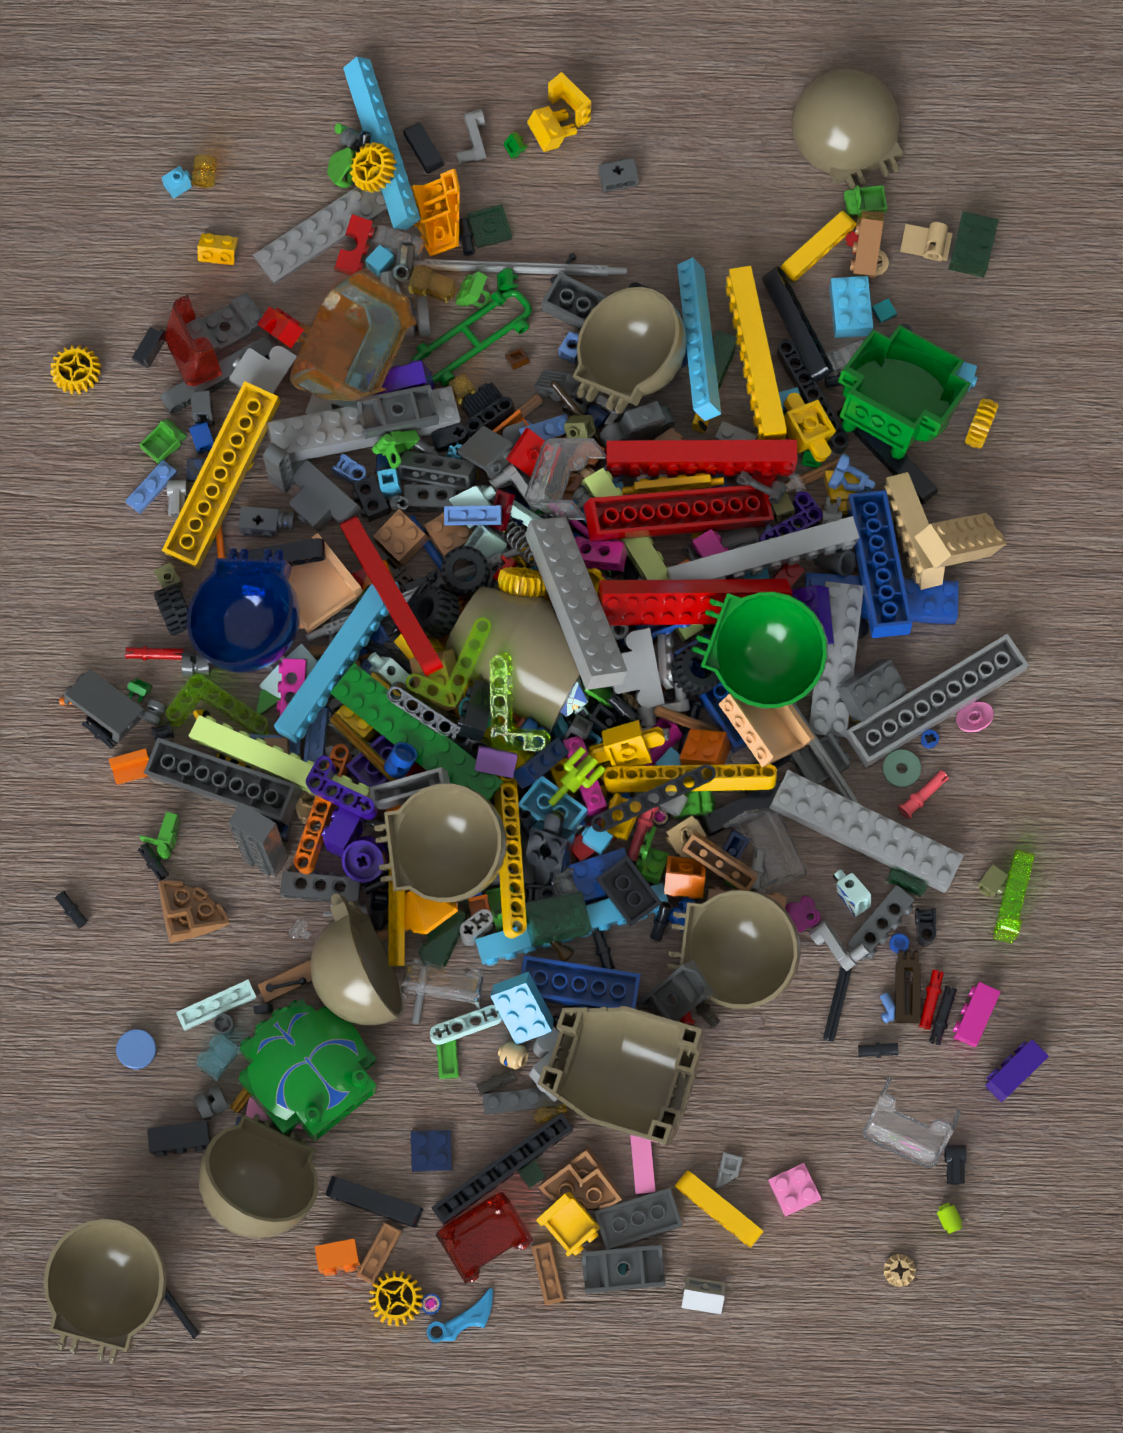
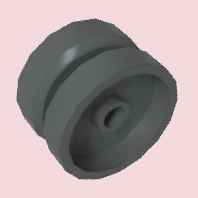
[400,296,430,338]

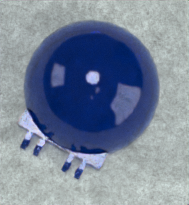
[186,548,300,673]

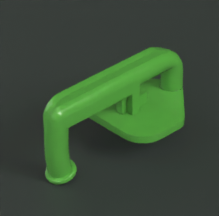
[327,123,360,188]

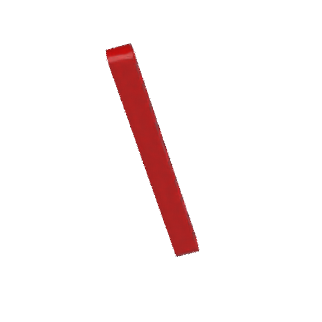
[339,516,444,677]

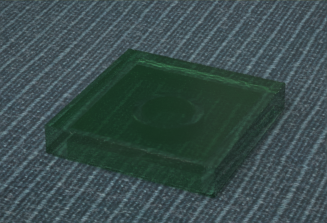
[467,204,512,249]

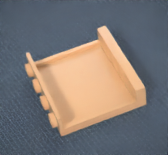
[262,533,364,633]
[719,693,815,767]

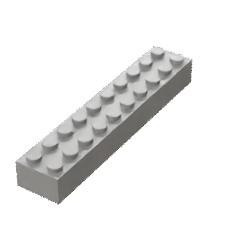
[268,386,460,462]
[525,516,628,690]
[666,516,859,580]
[846,634,1029,767]
[769,770,964,893]

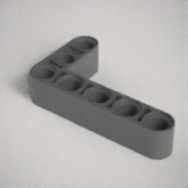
[263,443,314,493]

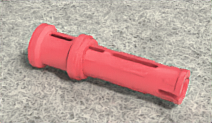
[898,770,949,819]
[627,807,659,862]

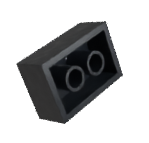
[594,855,662,926]

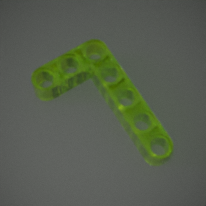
[406,617,491,707]
[490,652,551,751]
[166,674,270,735]
[993,849,1035,944]

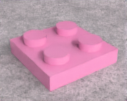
[768,1163,821,1217]

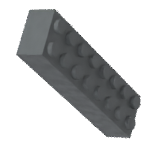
[144,738,302,825]
[228,802,288,877]

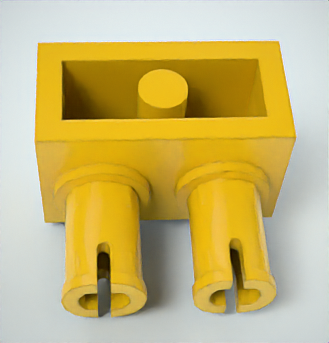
[527,106,577,152]

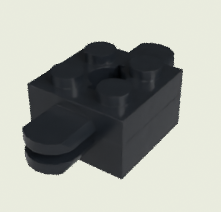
[524,810,576,885]

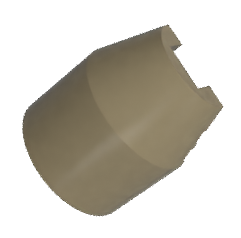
[444,586,580,733]
[538,1006,703,1146]

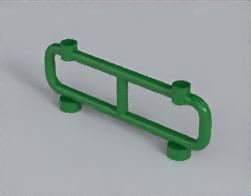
[411,289,532,387]

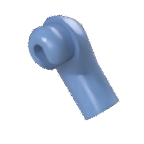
[880,993,895,1023]

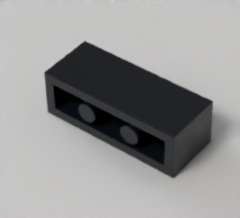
[457,679,497,742]
[147,1120,211,1157]

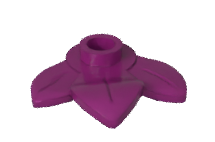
[785,895,821,932]

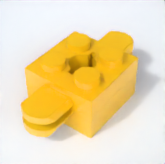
[783,393,836,462]
[589,720,665,766]

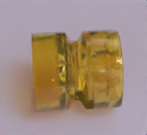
[191,154,217,188]

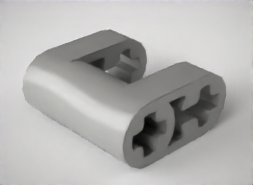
[460,909,493,946]

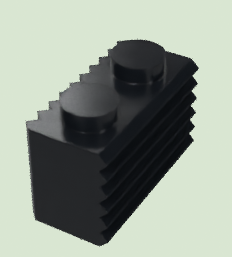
[461,382,503,418]

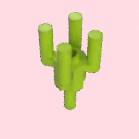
[548,746,606,807]

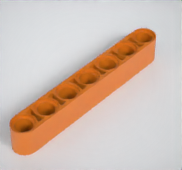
[294,744,352,874]

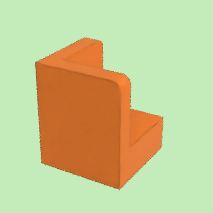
[468,894,490,916]

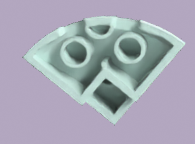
[259,644,333,702]

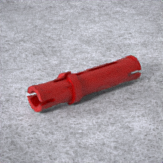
[125,646,184,661]
[918,970,944,1030]

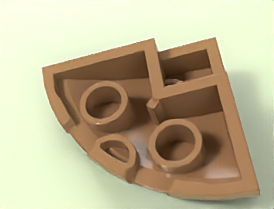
[158,880,230,943]
[538,1147,622,1210]

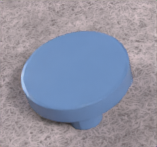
[116,1029,157,1070]

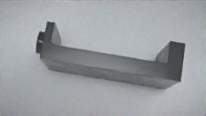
[64,669,144,743]

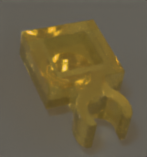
[533,1104,567,1124]

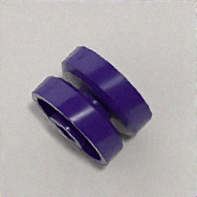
[341,836,389,883]

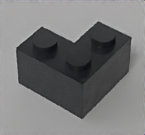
[584,699,638,739]

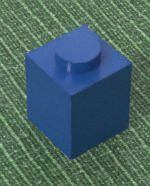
[189,422,214,454]

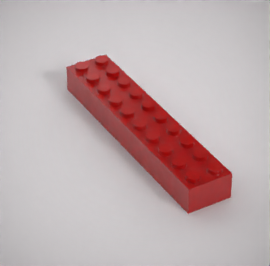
[606,440,797,477]
[583,484,774,542]
[597,579,792,625]

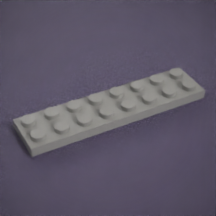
[253,187,388,285]
[809,581,863,738]

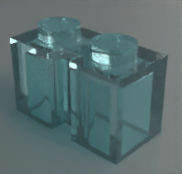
[196,1033,240,1081]

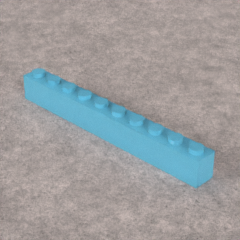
[343,57,421,230]
[677,257,721,421]
[274,582,401,744]
[475,883,669,966]

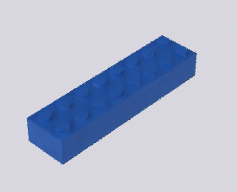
[847,490,912,638]
[804,573,959,625]

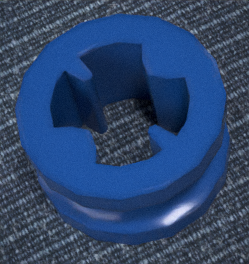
[921,730,939,749]

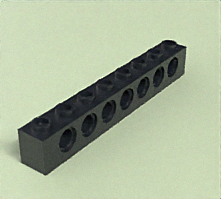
[431,1113,573,1226]

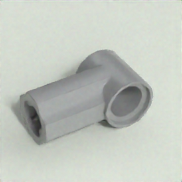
[167,480,188,518]

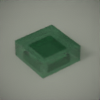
[518,1160,546,1189]

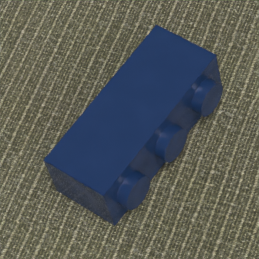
[513,737,569,789]

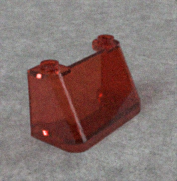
[164,295,222,386]
[436,1192,534,1284]

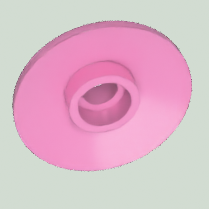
[956,702,994,732]

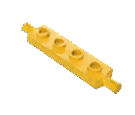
[622,473,724,495]

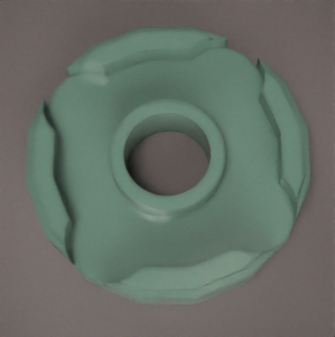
[882,750,921,788]

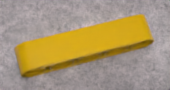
[781,211,857,282]
[674,1170,763,1248]

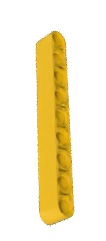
[603,764,777,792]
[494,775,527,939]

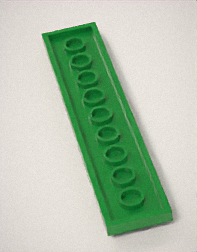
[330,663,504,801]

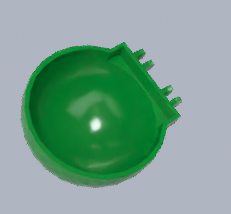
[692,592,828,708]

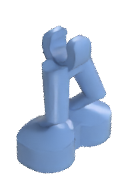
[828,453,875,492]

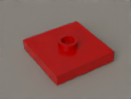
[506,428,555,480]

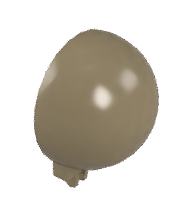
[791,68,903,190]
[572,287,687,414]
[374,784,507,903]
[667,890,801,1009]
[310,893,404,1025]
[198,1114,318,1239]
[44,1218,167,1364]

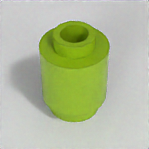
[937,1203,963,1234]

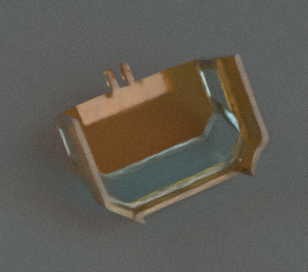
[290,270,417,401]

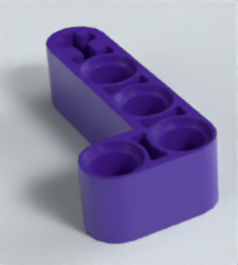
[758,491,823,542]
[306,756,378,820]

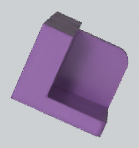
[475,745,518,778]

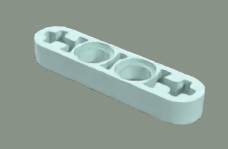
[430,1005,502,1045]

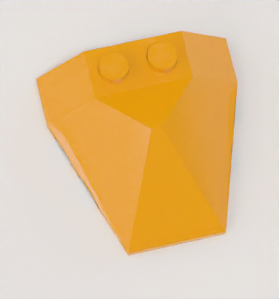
[410,169,460,256]
[405,890,458,935]

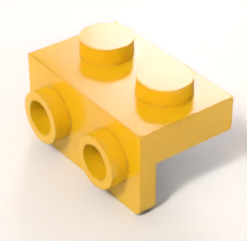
[197,233,238,265]
[601,793,641,841]

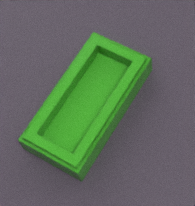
[437,1039,459,1079]

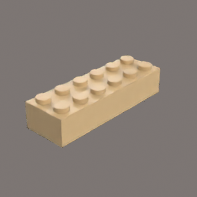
[883,472,945,590]
[915,513,1006,569]

